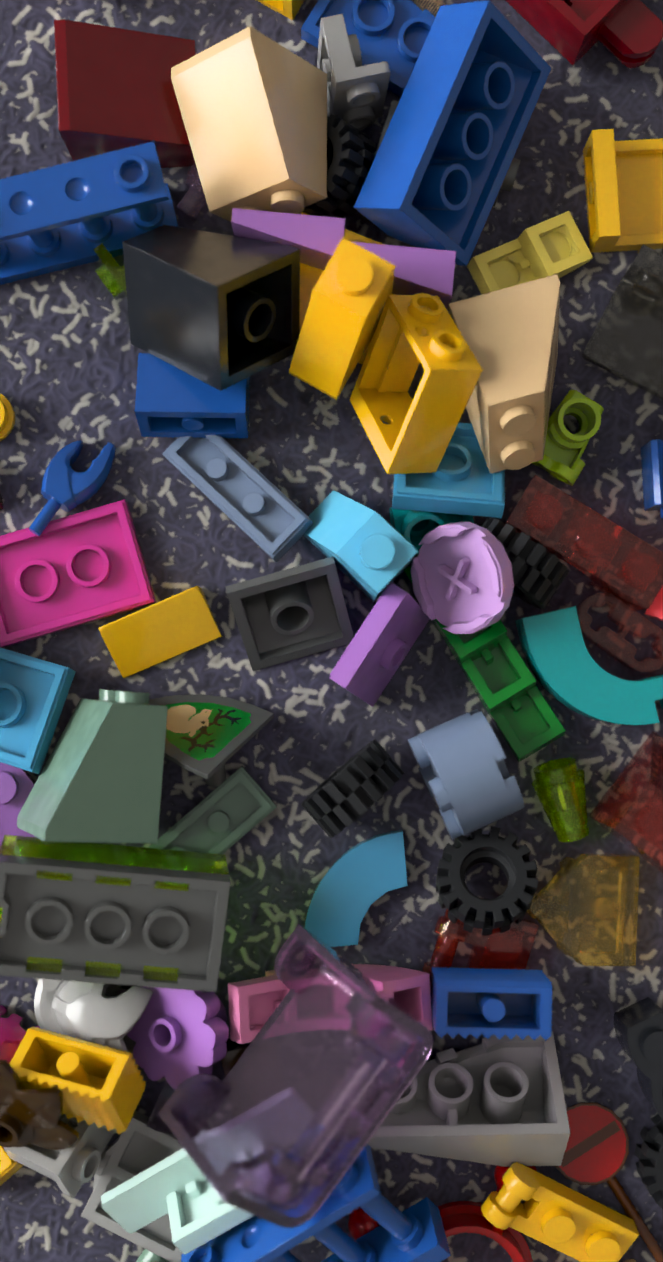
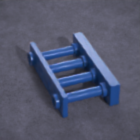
[0,141,179,285]
[181,1140,451,1262]

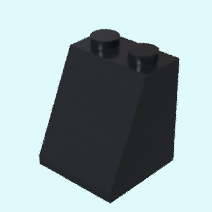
[122,225,300,391]

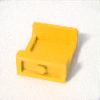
[583,129,663,253]

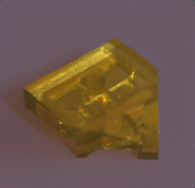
[526,854,640,966]

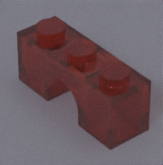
[503,475,663,611]

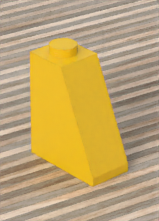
[289,237,396,400]

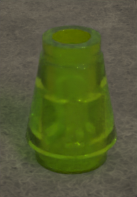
[531,758,589,842]

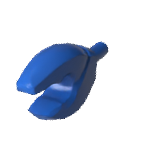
[29,440,116,536]

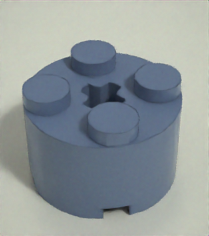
[408,708,525,840]

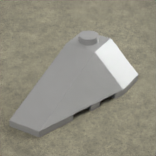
[340,1031,570,1167]

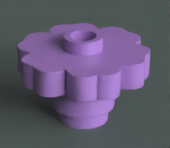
[127,973,229,1090]

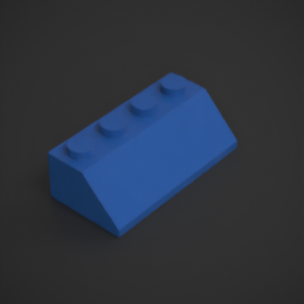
[354,0,551,266]

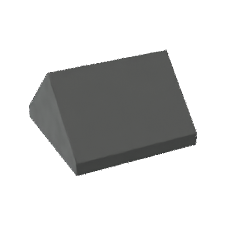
[225,556,354,671]

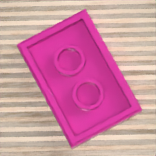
[0,499,157,648]

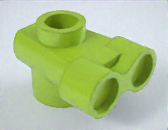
[532,389,604,486]

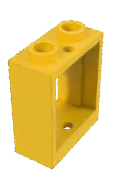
[349,293,483,474]

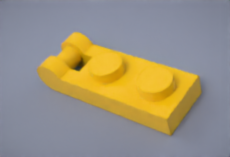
[481,1162,639,1262]

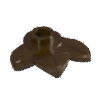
[0,1060,80,1150]

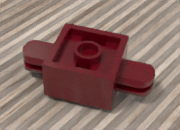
[505,0,663,68]

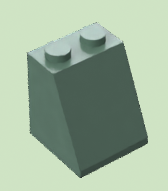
[17,689,168,843]

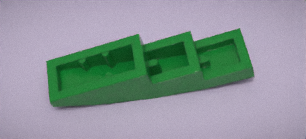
[404,565,565,762]

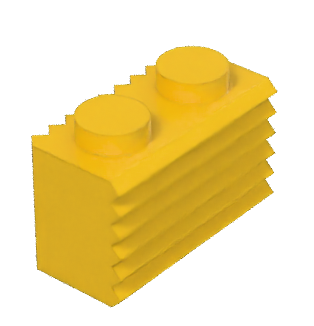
[9,1026,146,1135]

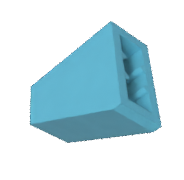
[304,490,418,602]

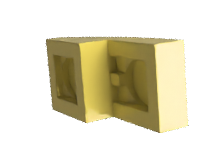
[467,211,593,295]

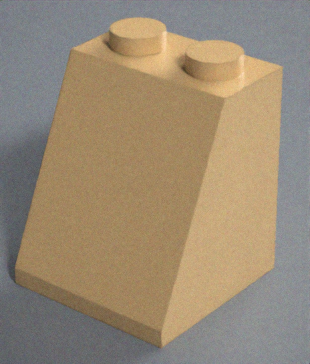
[171,26,327,222]
[448,274,560,474]

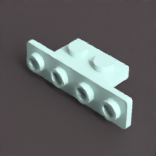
[101,1087,320,1255]

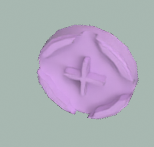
[411,522,514,634]

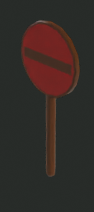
[555,1102,663,1262]

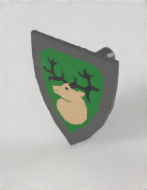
[149,694,274,787]

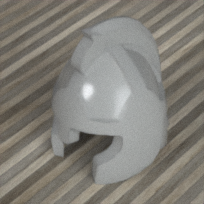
[34,967,153,1064]

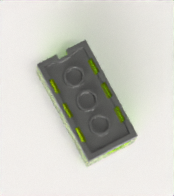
[0,835,231,992]

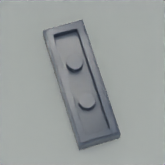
[162,435,314,563]

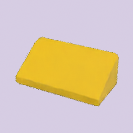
[98,586,222,678]

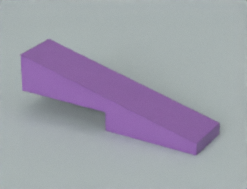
[231,208,456,311]

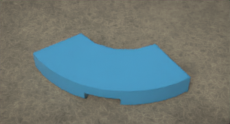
[304,830,408,949]

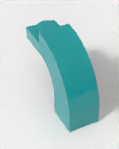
[515,606,663,725]

